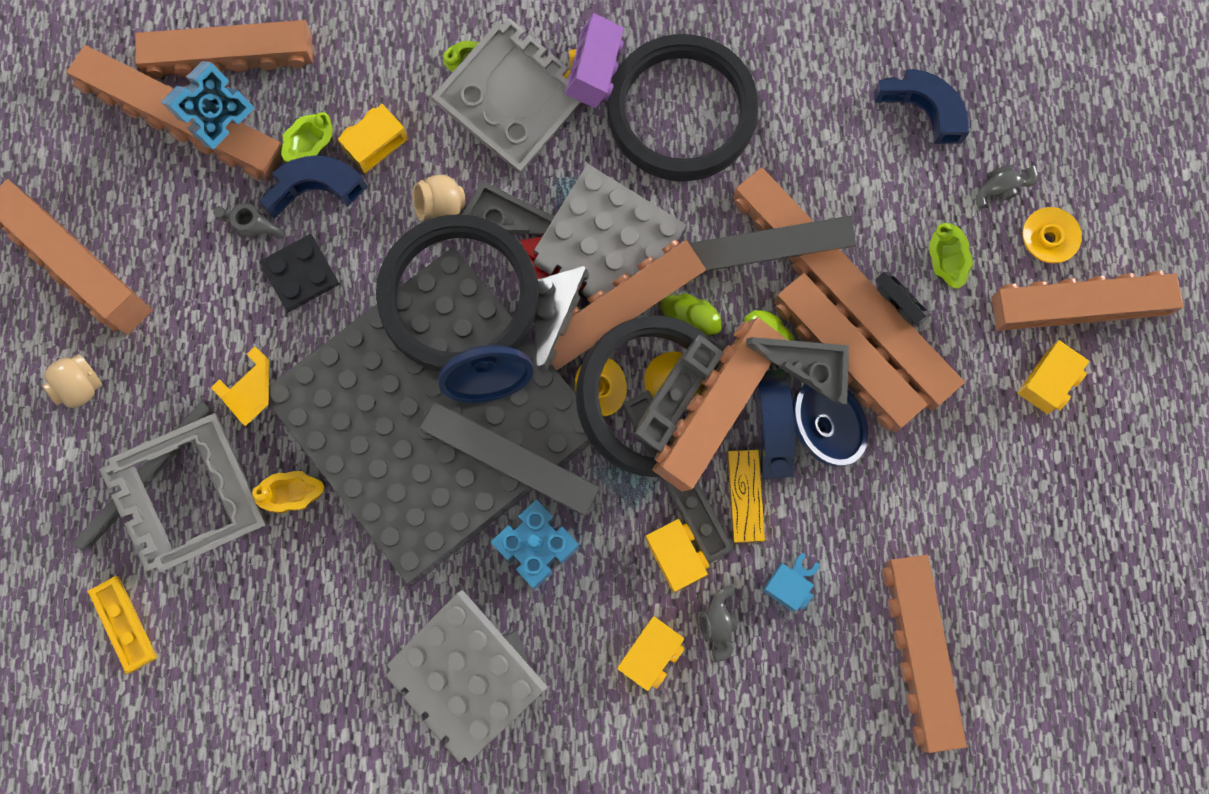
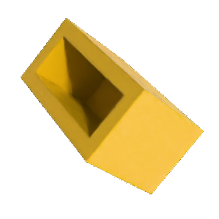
[338,104,408,174]
[1017,340,1090,414]
[645,519,709,593]
[617,616,685,691]

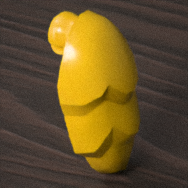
[252,471,324,514]

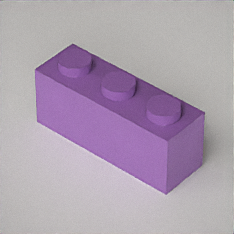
[565,13,624,108]

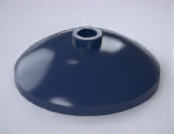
[438,345,533,403]
[793,384,868,467]

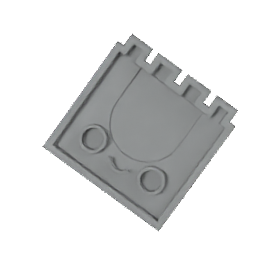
[431,18,582,174]
[533,163,687,298]
[385,590,548,763]

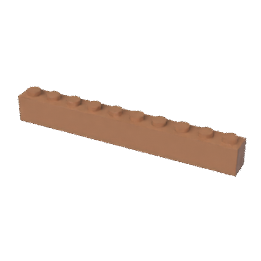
[733,167,965,411]

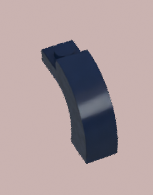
[874,69,970,144]
[259,156,367,219]
[754,369,796,479]

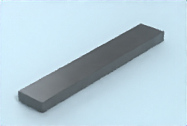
[689,215,856,271]
[622,390,734,564]
[72,401,214,550]
[420,402,600,516]

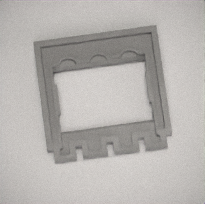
[99,413,267,573]

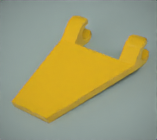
[211,346,269,426]

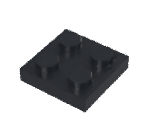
[259,234,340,313]
[875,272,931,324]

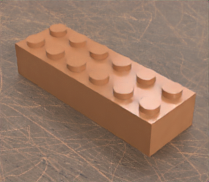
[0,179,153,335]

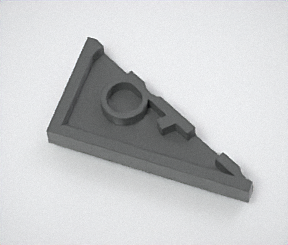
[746,337,849,405]

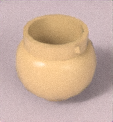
[413,175,465,222]
[42,354,102,408]

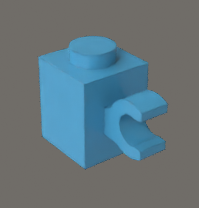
[762,553,820,612]

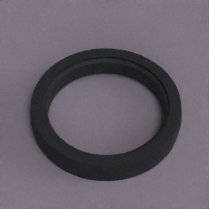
[607,34,758,181]
[376,214,539,372]
[576,315,730,477]

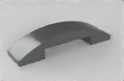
[634,334,724,453]

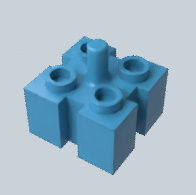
[161,61,254,149]
[491,499,580,590]

